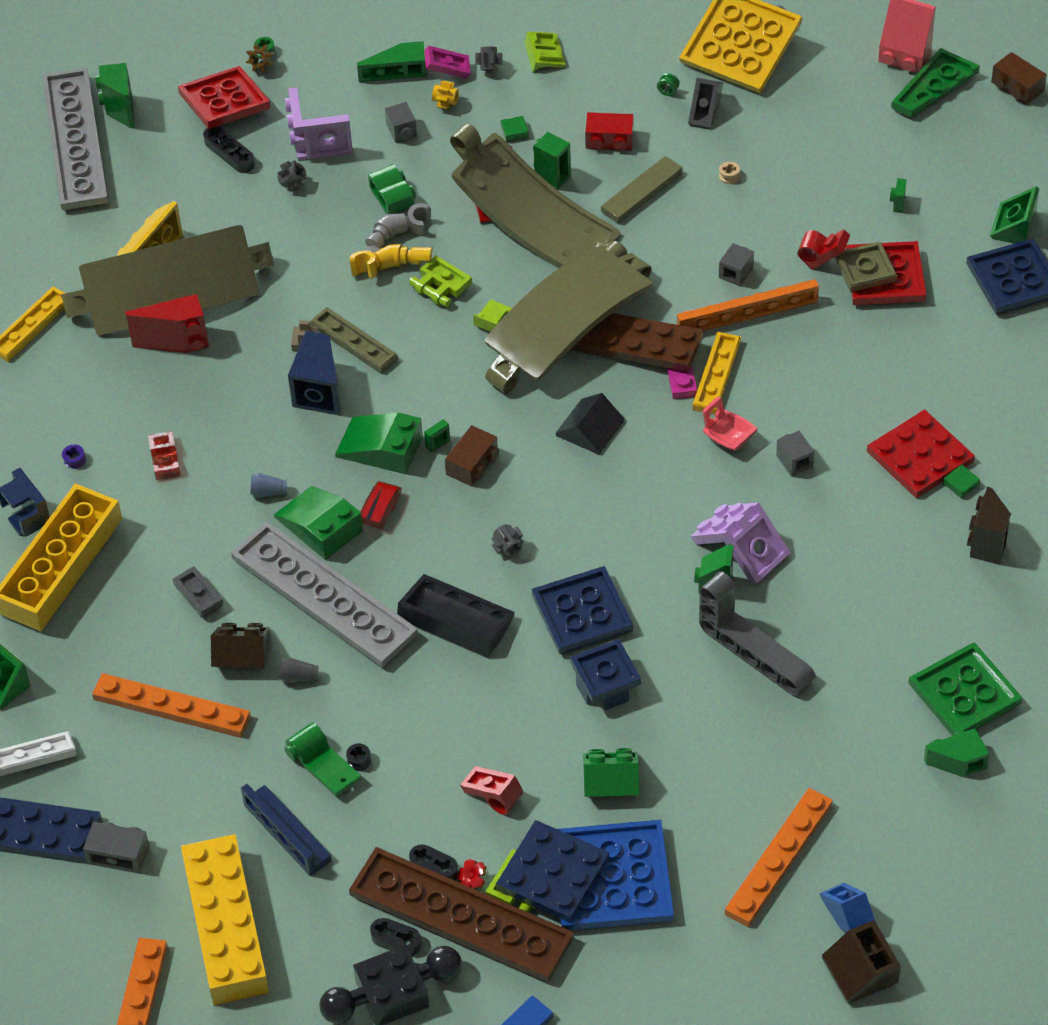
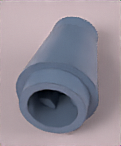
[250,473,287,498]

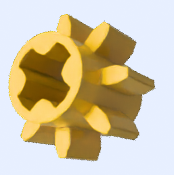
[432,81,459,109]

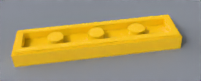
[0,286,65,362]
[692,332,741,415]

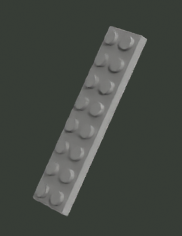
[42,67,108,211]
[231,521,418,668]

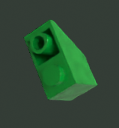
[924,728,989,777]

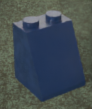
[288,331,341,416]

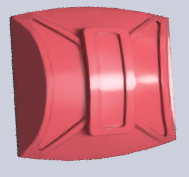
[703,397,758,451]

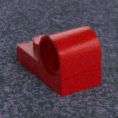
[797,229,850,270]
[460,766,523,815]

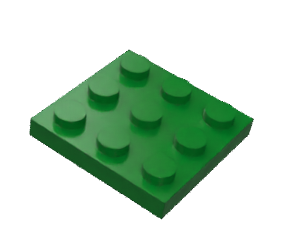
[908,642,1022,736]

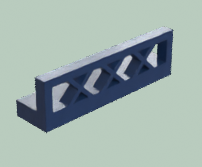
[241,784,332,876]

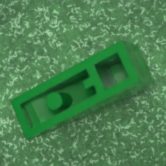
[357,41,427,82]

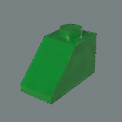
[694,545,734,594]

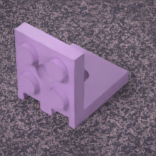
[285,87,353,161]
[691,502,791,584]

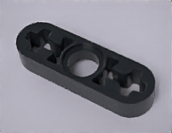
[203,127,255,173]

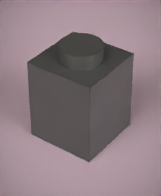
[385,102,417,143]
[719,243,754,286]
[776,431,814,476]

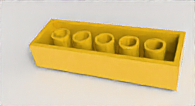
[0,484,122,631]
[181,834,269,1006]

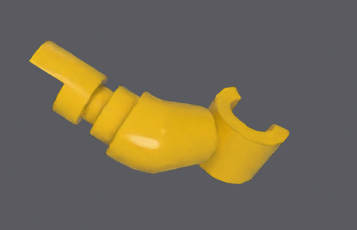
[350,244,433,279]

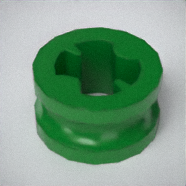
[254,37,275,59]
[657,73,680,96]

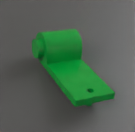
[284,722,362,797]

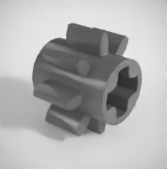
[475,46,502,71]
[277,160,306,190]
[491,524,524,556]

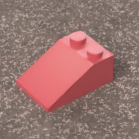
[878,0,936,73]

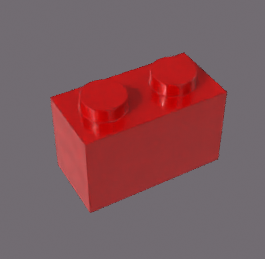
[585,112,634,150]

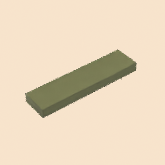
[601,156,683,223]
[310,307,398,374]

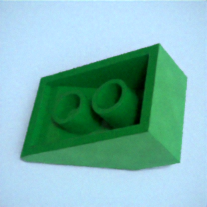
[335,412,423,474]
[274,486,363,560]

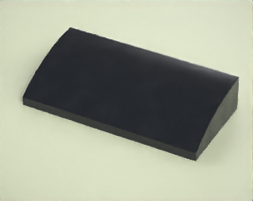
[397,574,515,657]

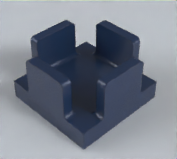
[0,468,50,537]
[570,639,641,710]

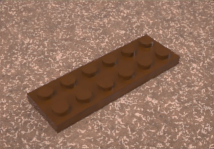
[570,313,704,372]

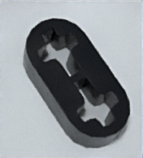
[409,844,458,881]
[370,918,422,956]

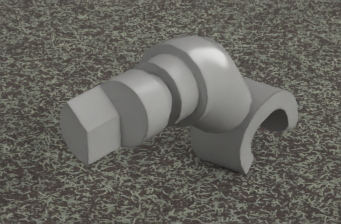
[364,203,431,253]

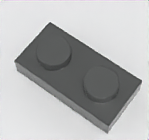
[173,566,223,618]

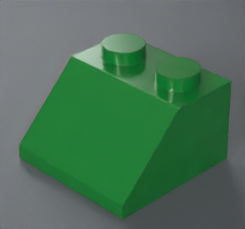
[95,63,135,128]

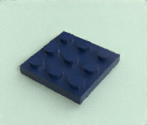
[966,238,1048,314]
[532,566,633,655]
[496,820,609,923]

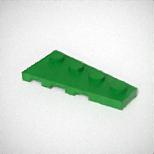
[891,48,980,117]

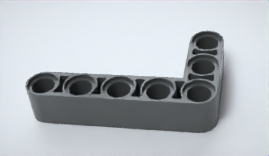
[699,572,816,696]

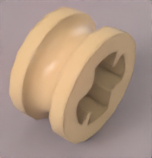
[719,162,740,184]

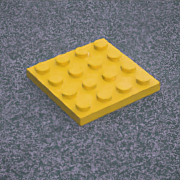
[679,0,803,94]

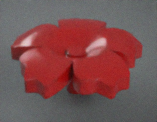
[456,859,487,889]

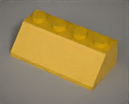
[117,201,183,255]

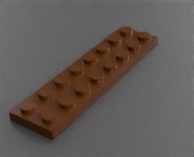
[349,847,574,983]

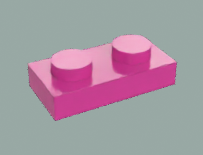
[424,46,471,79]
[667,365,697,399]

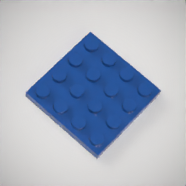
[558,820,674,930]

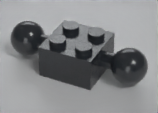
[319,945,462,1025]

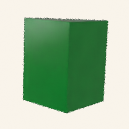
[990,186,1040,244]
[0,644,31,709]

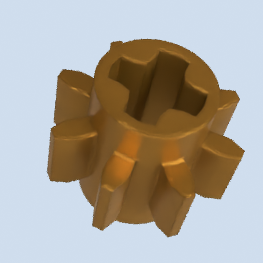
[246,44,274,72]

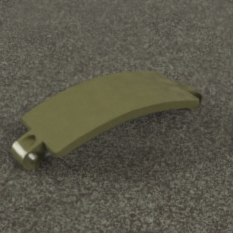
[450,124,628,268]
[61,225,275,335]
[485,246,653,394]

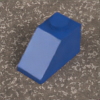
[819,883,876,932]

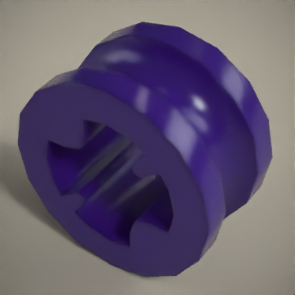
[62,444,86,469]

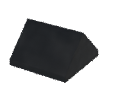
[556,393,624,455]

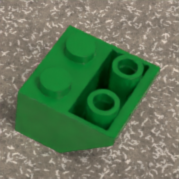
[583,748,639,797]

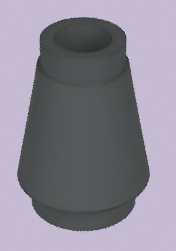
[280,657,319,683]

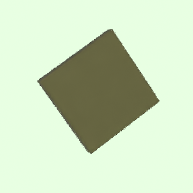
[834,242,897,292]

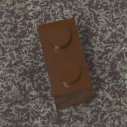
[991,52,1047,105]
[445,425,499,487]

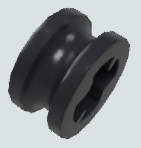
[346,743,371,771]

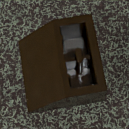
[967,487,1011,565]
[211,623,270,667]
[822,920,901,1004]

